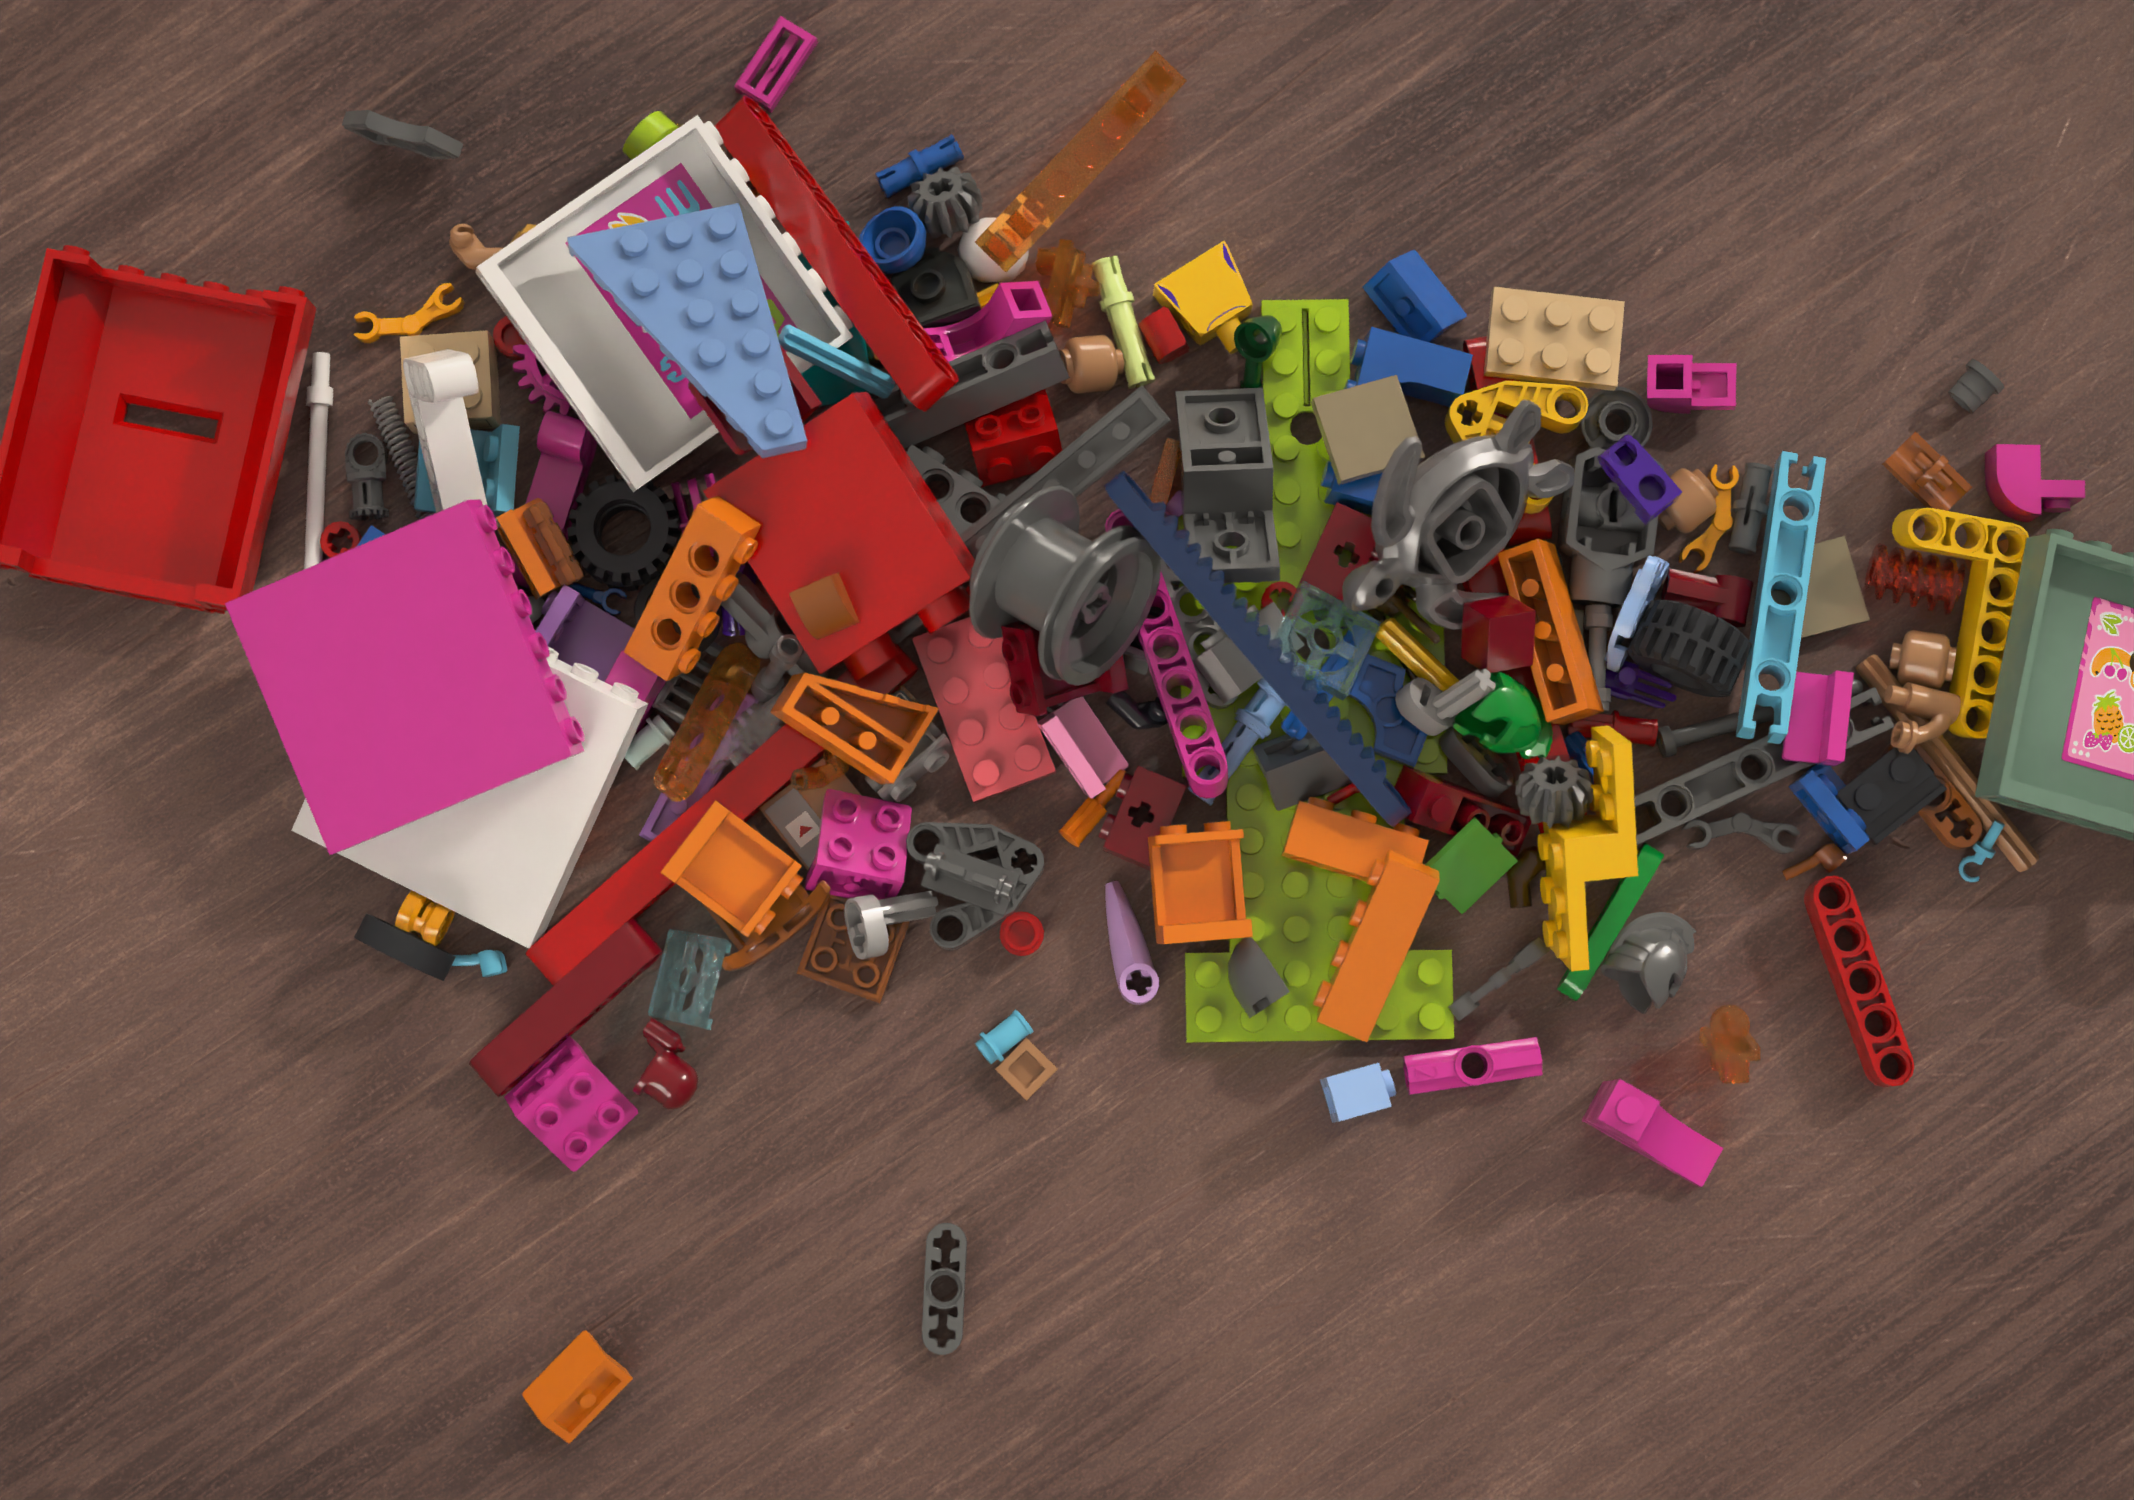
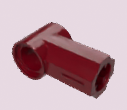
[1661,569,1753,627]

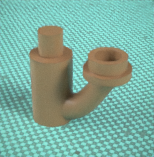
[1884,682,1961,754]

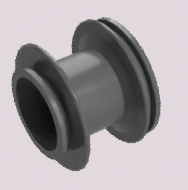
[969,485,1161,685]

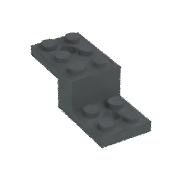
[1175,388,1280,583]

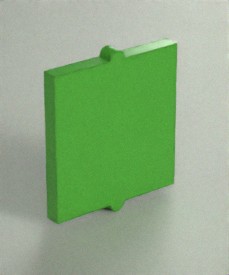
[1425,817,1518,914]

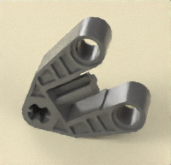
[906,822,1044,951]

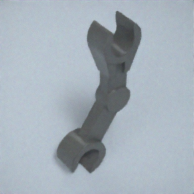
[1681,812,1800,854]
[1448,936,1550,1021]

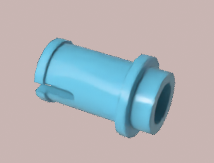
[975,1010,1034,1064]

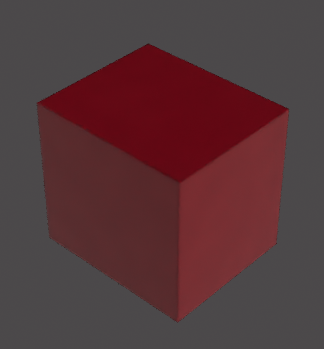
[1461,595,1536,673]

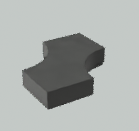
[342,110,463,160]

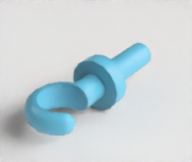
[1958,820,2005,882]

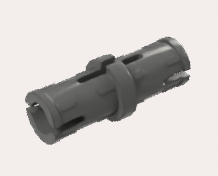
[1728,462,1773,555]

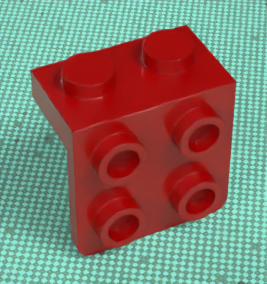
[964,389,1063,487]

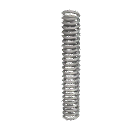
[368,396,435,520]

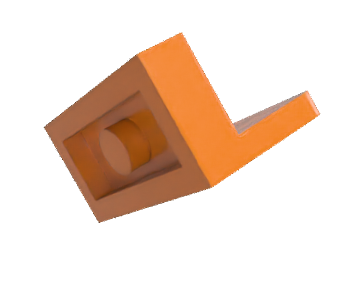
[495,498,575,600]
[522,1330,633,1444]

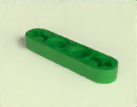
[1556,842,1664,1001]

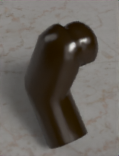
[1506,846,1546,909]

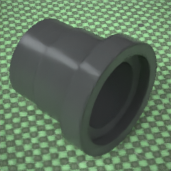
[1948,359,2005,414]

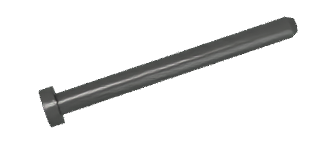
[1656,679,1863,758]

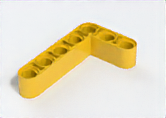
[1892,508,2029,738]

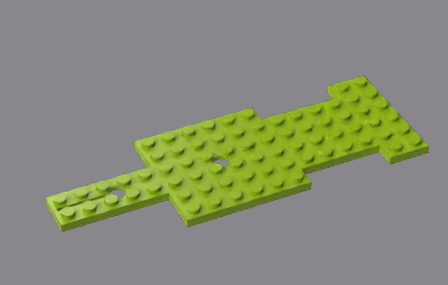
[1178,299,1454,1043]

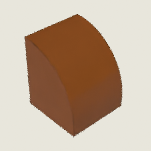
[789,572,860,640]

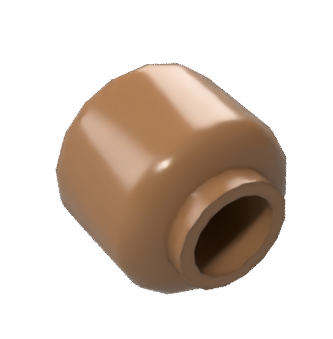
[1059,335,1124,394]
[1658,468,1719,533]
[1889,630,1957,690]

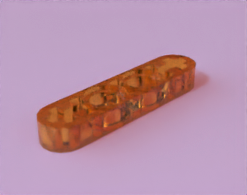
[654,643,760,802]

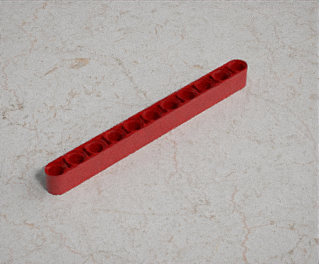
[525,639,919,986]

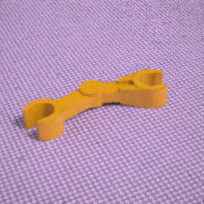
[354,283,465,344]
[1679,464,1739,574]

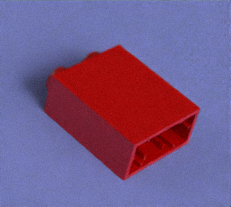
[703,392,975,681]

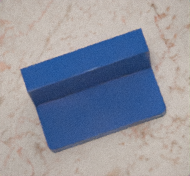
[1362,250,1467,343]

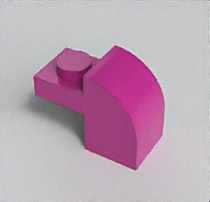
[1647,355,1737,414]
[1985,444,2085,522]

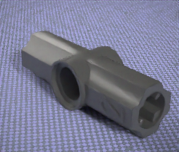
[720,572,833,678]

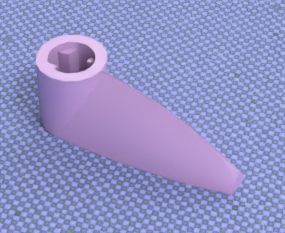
[1105,881,1159,1005]

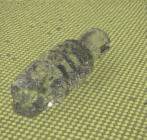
[700,687,785,775]

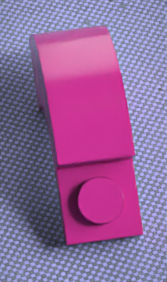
[924,281,1053,362]

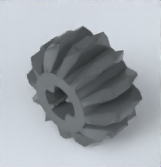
[908,167,983,239]
[1516,755,1593,829]

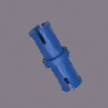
[875,134,964,198]

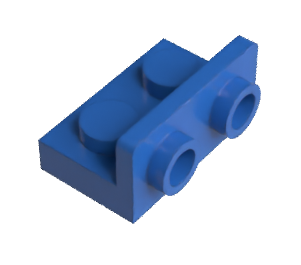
[1788,764,1870,855]

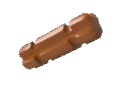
[523,502,584,587]

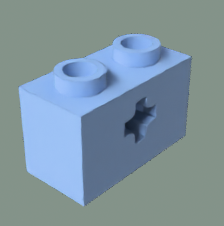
[1320,1063,1396,1123]

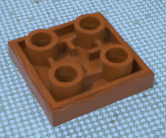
[797,895,911,1004]

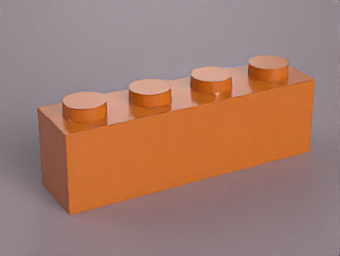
[1498,539,1604,725]
[1313,850,1440,1043]

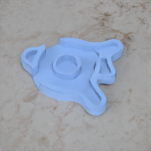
[1604,555,1670,672]

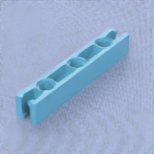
[1736,451,1826,744]

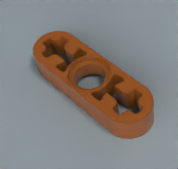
[1881,744,1982,850]

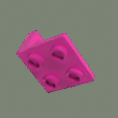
[805,789,912,900]
[504,1036,638,1172]

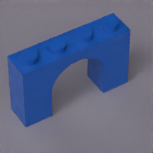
[1321,327,1473,515]

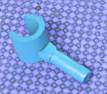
[452,950,508,977]

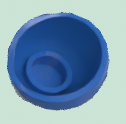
[859,207,926,274]

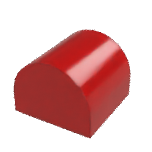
[1138,306,1189,364]

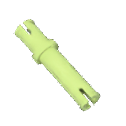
[1091,256,1155,389]

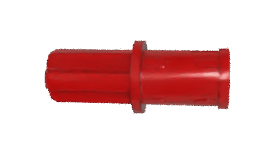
[1568,710,1658,747]

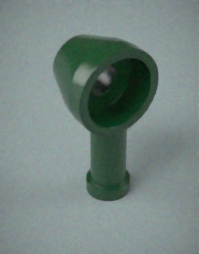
[1234,315,1282,389]

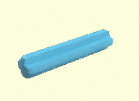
[778,325,895,399]

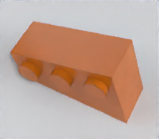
[770,672,939,784]

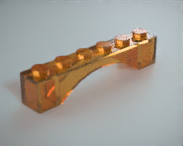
[975,50,1187,272]

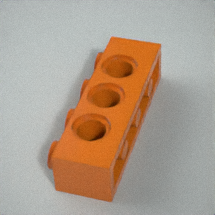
[623,495,761,681]

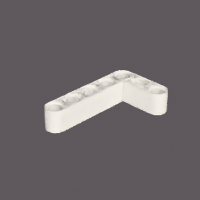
[403,349,487,513]

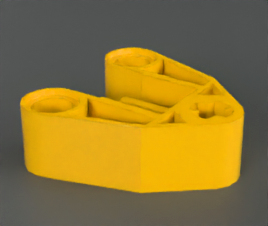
[1445,381,1588,514]

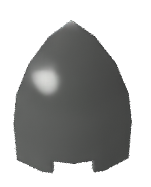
[1228,937,1290,1018]

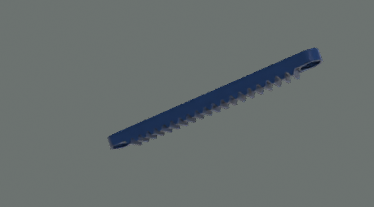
[1104,471,1411,827]

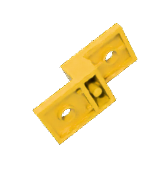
[1538,725,1638,971]

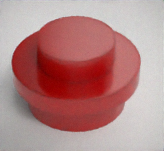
[999,912,1044,956]

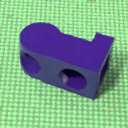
[1598,434,1682,525]

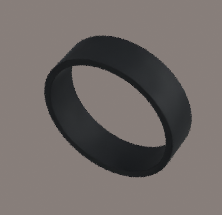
[354,913,456,981]

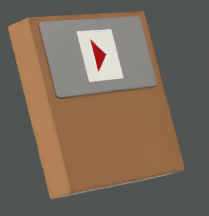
[759,754,861,870]

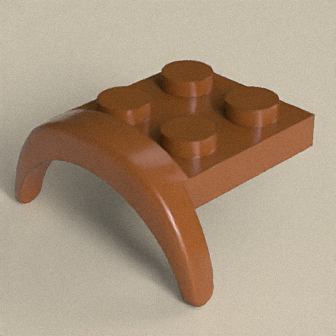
[701,824,831,971]

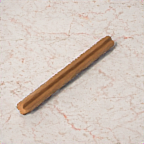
[1856,654,2039,872]

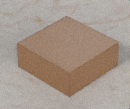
[995,1038,1058,1101]

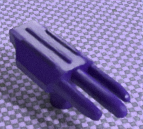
[1605,661,1676,708]

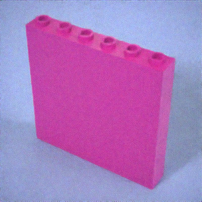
[225,499,584,855]

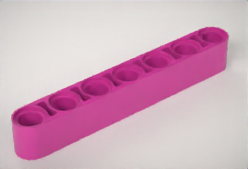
[1105,509,1228,799]

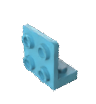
[414,424,520,518]

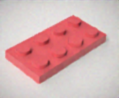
[912,617,1056,804]

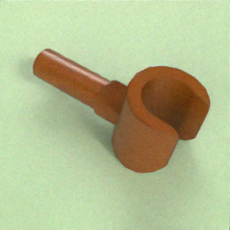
[1782,843,1847,881]

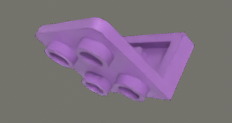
[535,584,635,682]

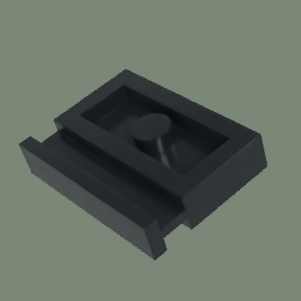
[1835,747,1947,845]

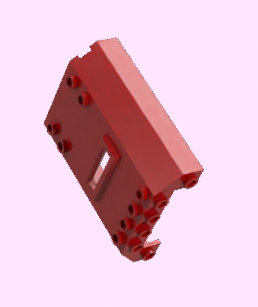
[0,245,317,614]

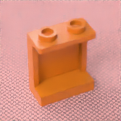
[661,801,803,937]
[1148,821,1253,944]

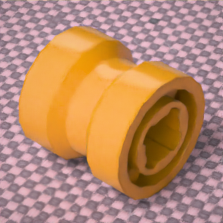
[395,890,455,946]

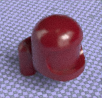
[633,1018,698,1110]

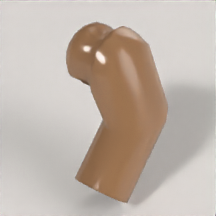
[449,224,505,269]

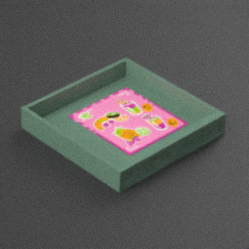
[1975,529,2134,841]

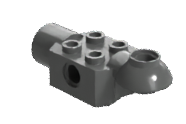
[1556,386,1664,608]

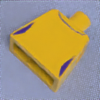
[1153,241,1253,354]

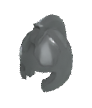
[1601,912,1696,1014]

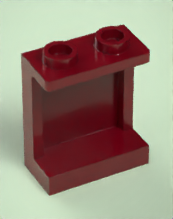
[1001,621,1129,716]

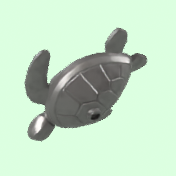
[1342,399,1575,630]

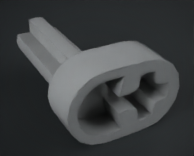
[1395,668,1495,736]
[844,891,938,959]

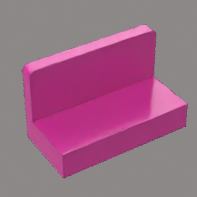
[1782,670,1854,766]

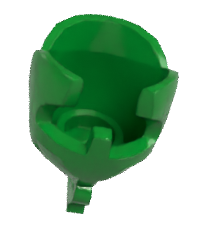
[1452,671,1553,759]

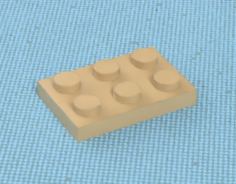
[1484,287,1625,391]

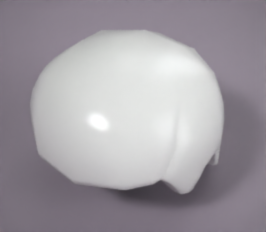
[958,217,1029,283]

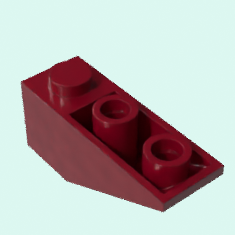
[1394,765,1532,856]

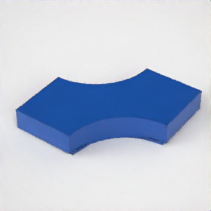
[1347,653,1428,768]

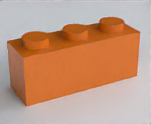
[1281,797,1429,882]

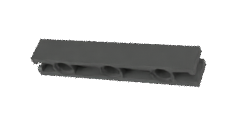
[803,320,1070,449]
[1634,687,1894,845]

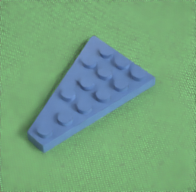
[567,203,807,458]

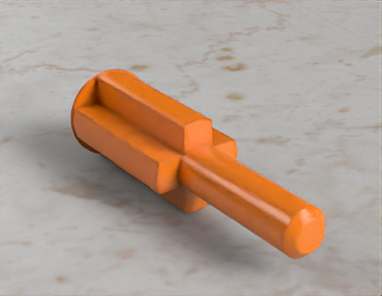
[1059,769,1127,848]

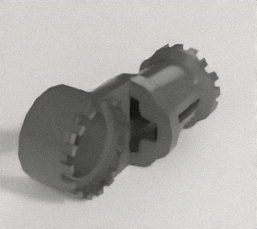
[344,433,389,521]

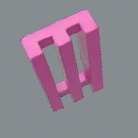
[734,16,818,113]

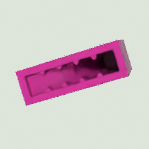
[1582,1079,1723,1187]

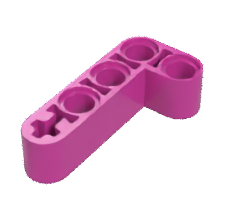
[509,411,597,589]

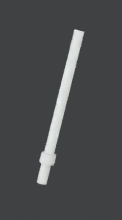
[304,352,333,569]

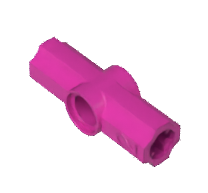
[1403,1037,1543,1095]

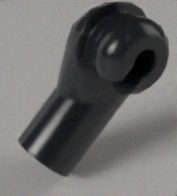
[1106,690,1168,730]

